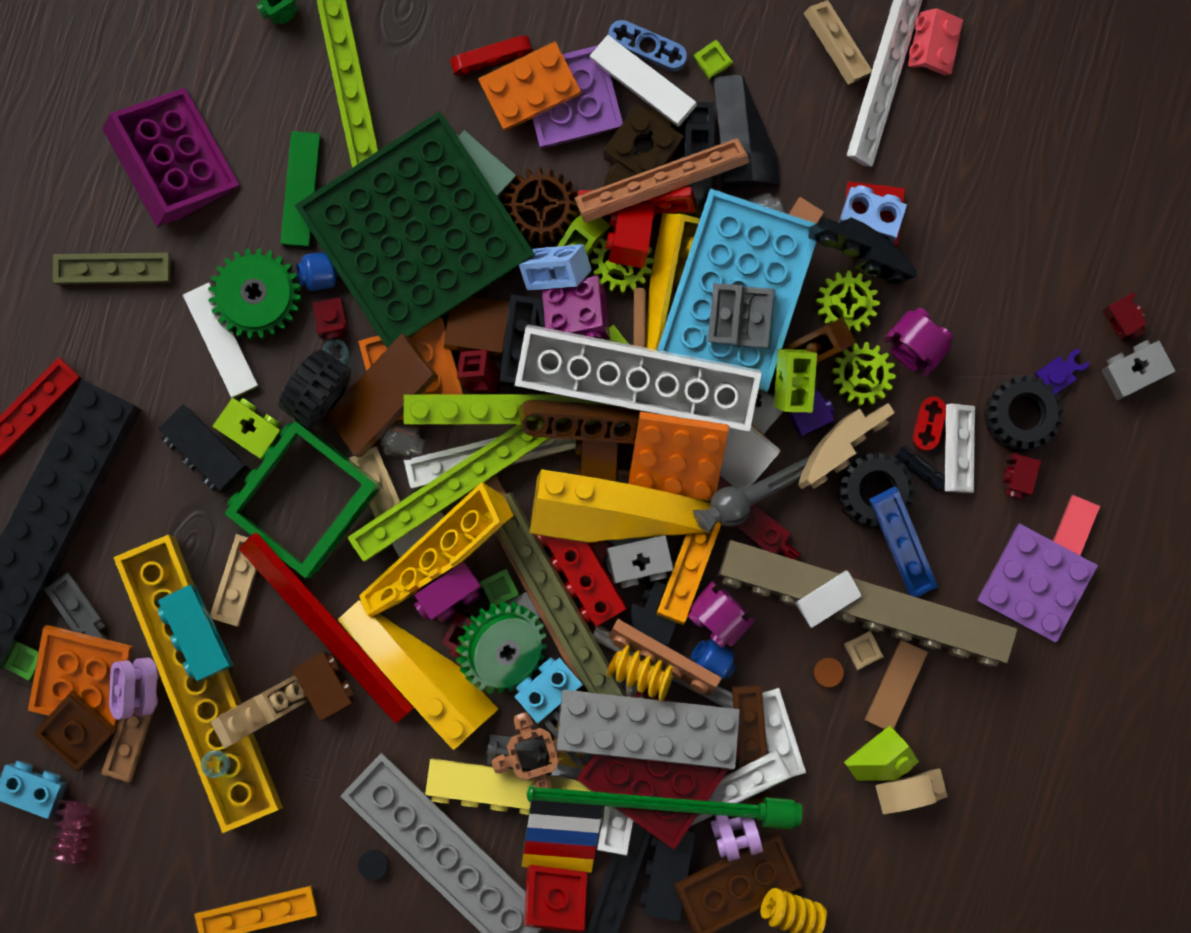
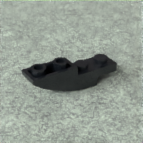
[681,102,715,219]
[808,217,917,285]

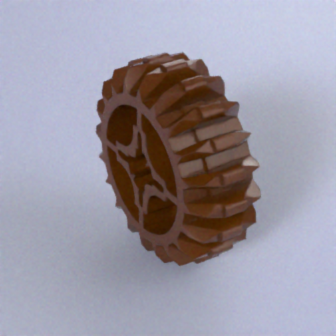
[503,167,579,246]

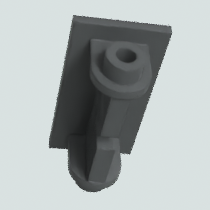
[487,735,548,769]

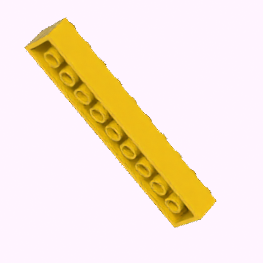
[113,535,283,833]

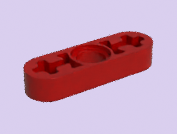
[449,35,533,76]

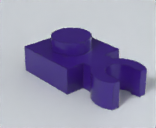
[1034,349,1090,394]

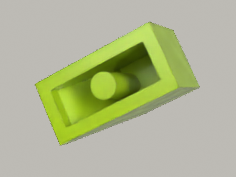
[558,215,611,257]
[844,725,919,781]

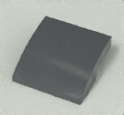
[708,283,776,349]

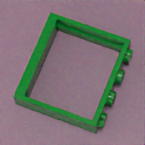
[224,420,383,578]

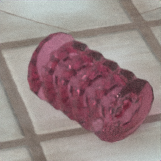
[47,799,95,864]

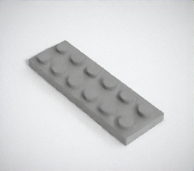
[556,690,740,770]

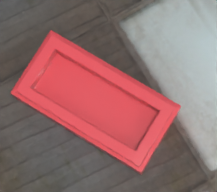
[1053,495,1100,555]

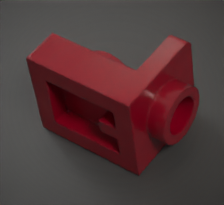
[312,297,349,341]

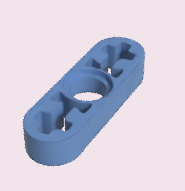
[609,20,687,72]

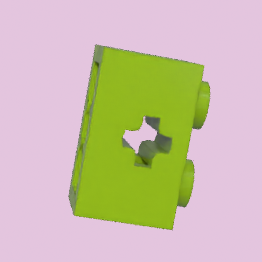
[774,349,817,413]
[212,398,282,461]

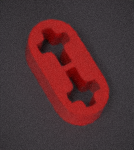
[912,396,946,452]

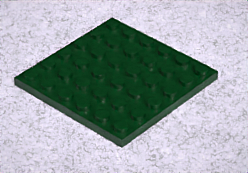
[294,111,535,349]

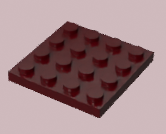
[576,688,741,850]

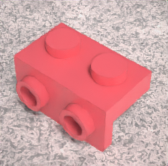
[908,8,963,76]

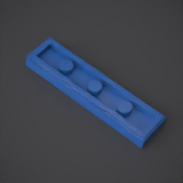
[869,487,938,597]

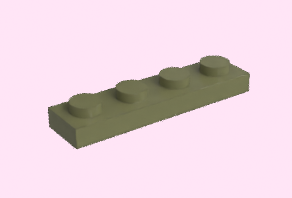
[53,252,171,285]

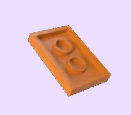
[478,41,581,132]

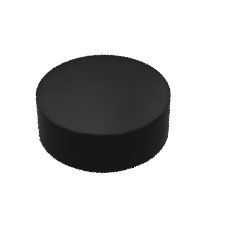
[358,849,389,880]

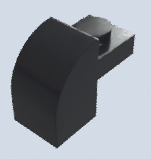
[631,581,677,647]

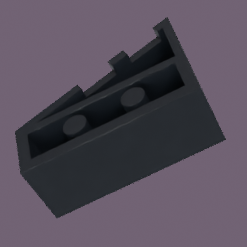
[498,295,545,392]

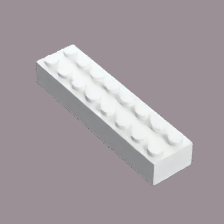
[515,325,762,432]

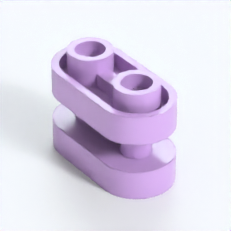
[109,657,159,720]
[710,815,763,862]

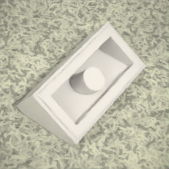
[795,570,862,628]

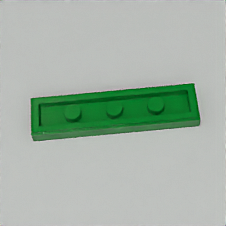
[280,131,321,248]

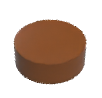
[813,658,844,687]

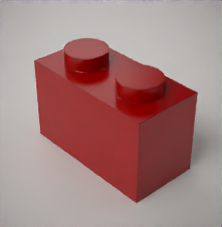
[605,202,655,268]

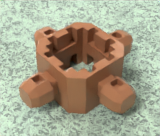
[491,712,567,788]

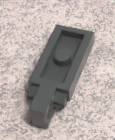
[44,572,108,640]

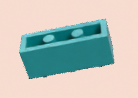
[157,584,234,681]

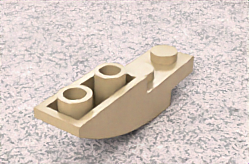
[798,403,895,489]
[210,675,309,748]

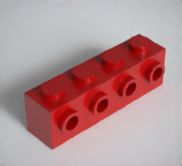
[536,535,627,627]

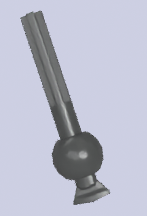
[693,455,810,534]

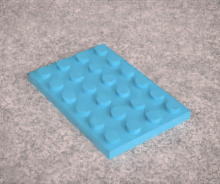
[657,189,816,393]

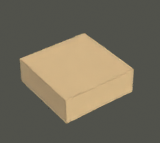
[844,631,884,670]

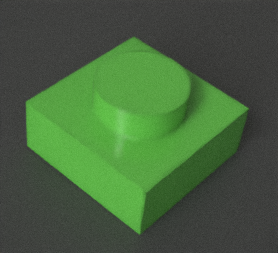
[480,569,519,606]
[3,641,39,681]

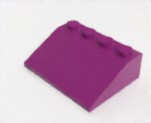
[102,88,239,227]

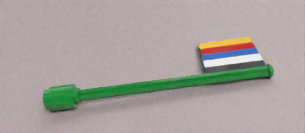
[521,784,802,873]

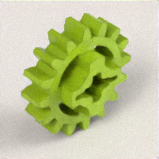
[591,238,654,294]
[815,271,880,333]
[831,342,896,406]

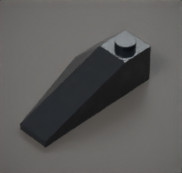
[714,75,779,190]

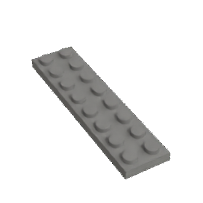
[340,753,541,933]

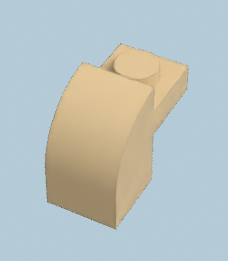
[875,768,948,814]

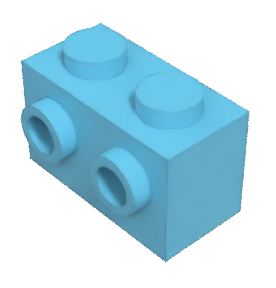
[514,657,583,724]
[0,760,68,819]

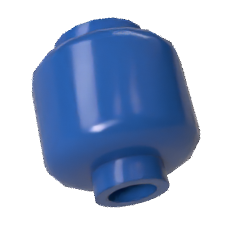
[296,252,340,291]
[690,639,736,680]

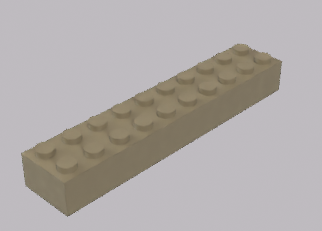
[717,540,1017,667]

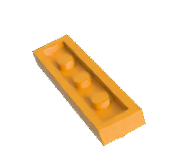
[656,522,721,625]
[194,885,318,933]

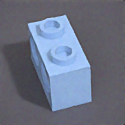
[838,185,907,243]
[519,244,592,290]

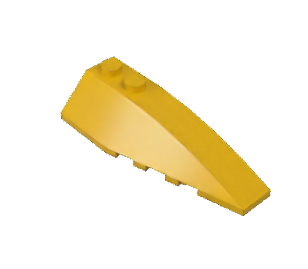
[645,213,700,350]
[529,469,711,543]
[359,482,514,618]
[337,600,499,750]

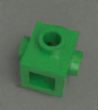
[256,0,299,26]

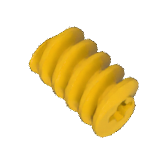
[607,645,673,702]
[760,888,827,933]

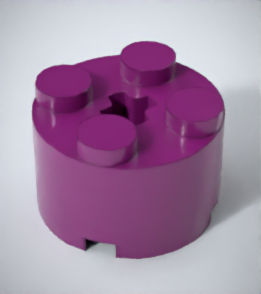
[884,308,954,376]
[688,581,756,648]

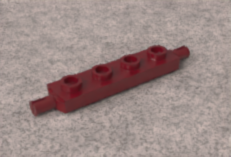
[702,477,801,560]

